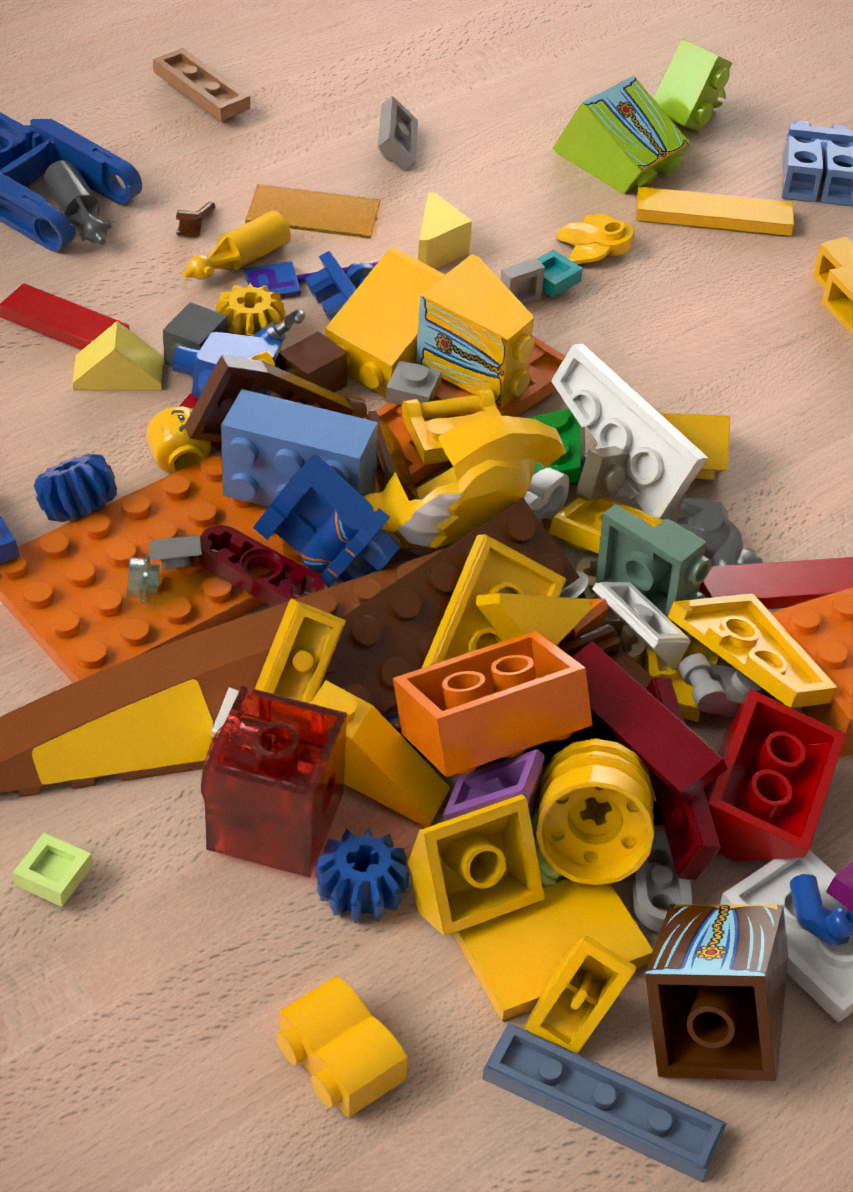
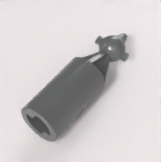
[44,160,112,245]

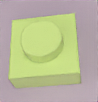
[13,833,93,907]

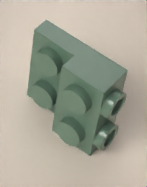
[596,504,712,627]

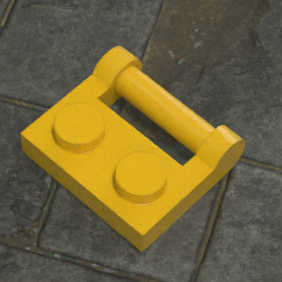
[402,388,501,465]

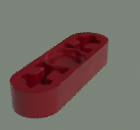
[199,525,325,606]

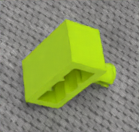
[653,39,733,132]

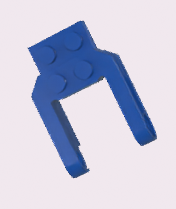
[0,112,142,251]

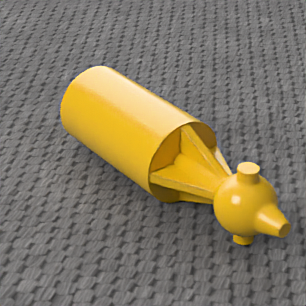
[182,210,291,280]

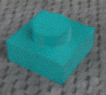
[537,249,583,298]

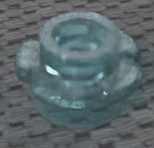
[127,554,160,603]

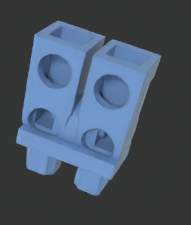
[781,120,853,206]

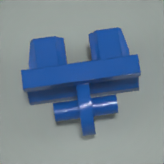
[305,250,374,321]

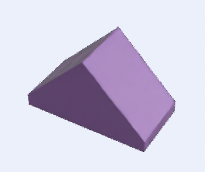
[443,749,545,821]

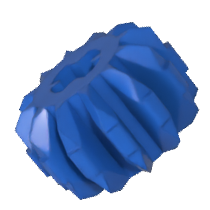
[34,453,117,522]
[315,827,410,924]

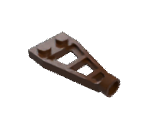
[184,355,367,443]

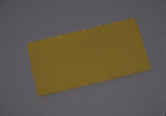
[245,184,381,239]

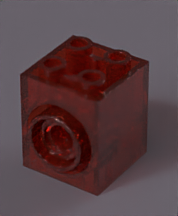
[201,686,347,878]

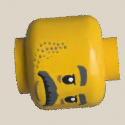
[146,406,212,473]

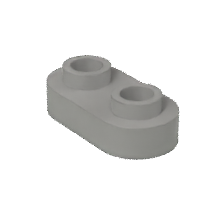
[631,830,692,932]

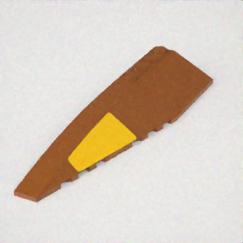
[0,549,444,797]

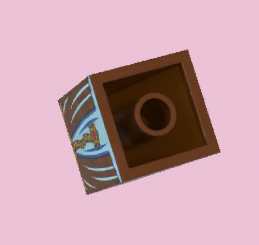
[645,904,788,1081]

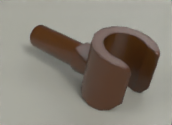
[176,201,216,237]

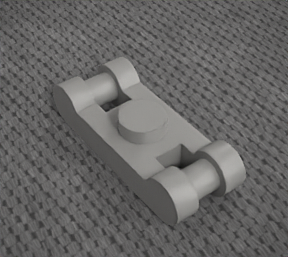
[678,653,802,717]

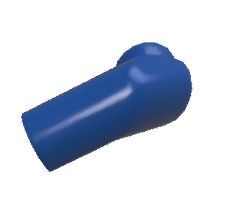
[790,874,853,946]

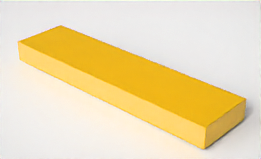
[636,186,794,236]

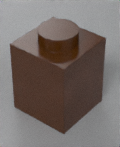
[279,331,348,406]

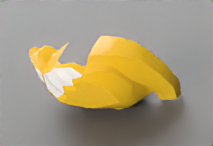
[363,416,566,549]

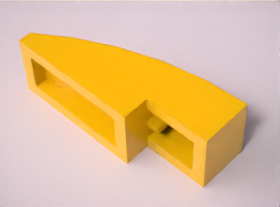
[812,236,853,335]

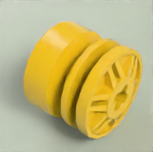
[536,739,654,885]

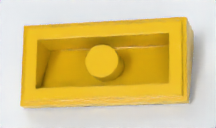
[253,598,346,716]

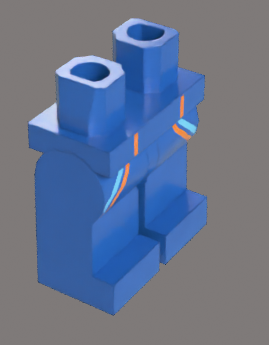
[253,453,401,588]

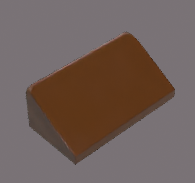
[366,410,419,501]

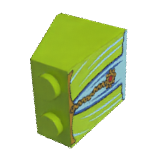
[552,76,691,194]

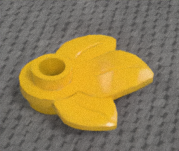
[555,214,635,264]

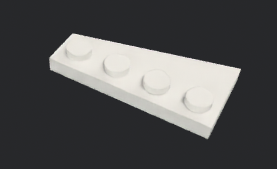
[551,344,708,520]

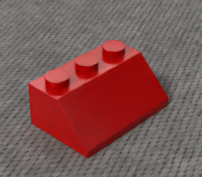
[704,689,846,861]

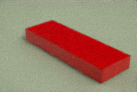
[0,283,130,350]

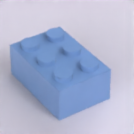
[221,389,378,507]

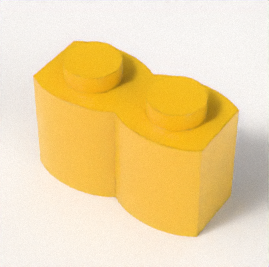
[276,975,408,1118]

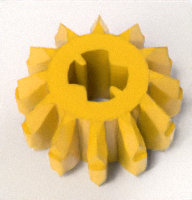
[214,283,286,336]

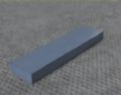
[482,1023,727,1182]

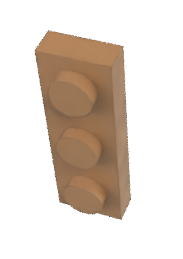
[153,48,250,121]

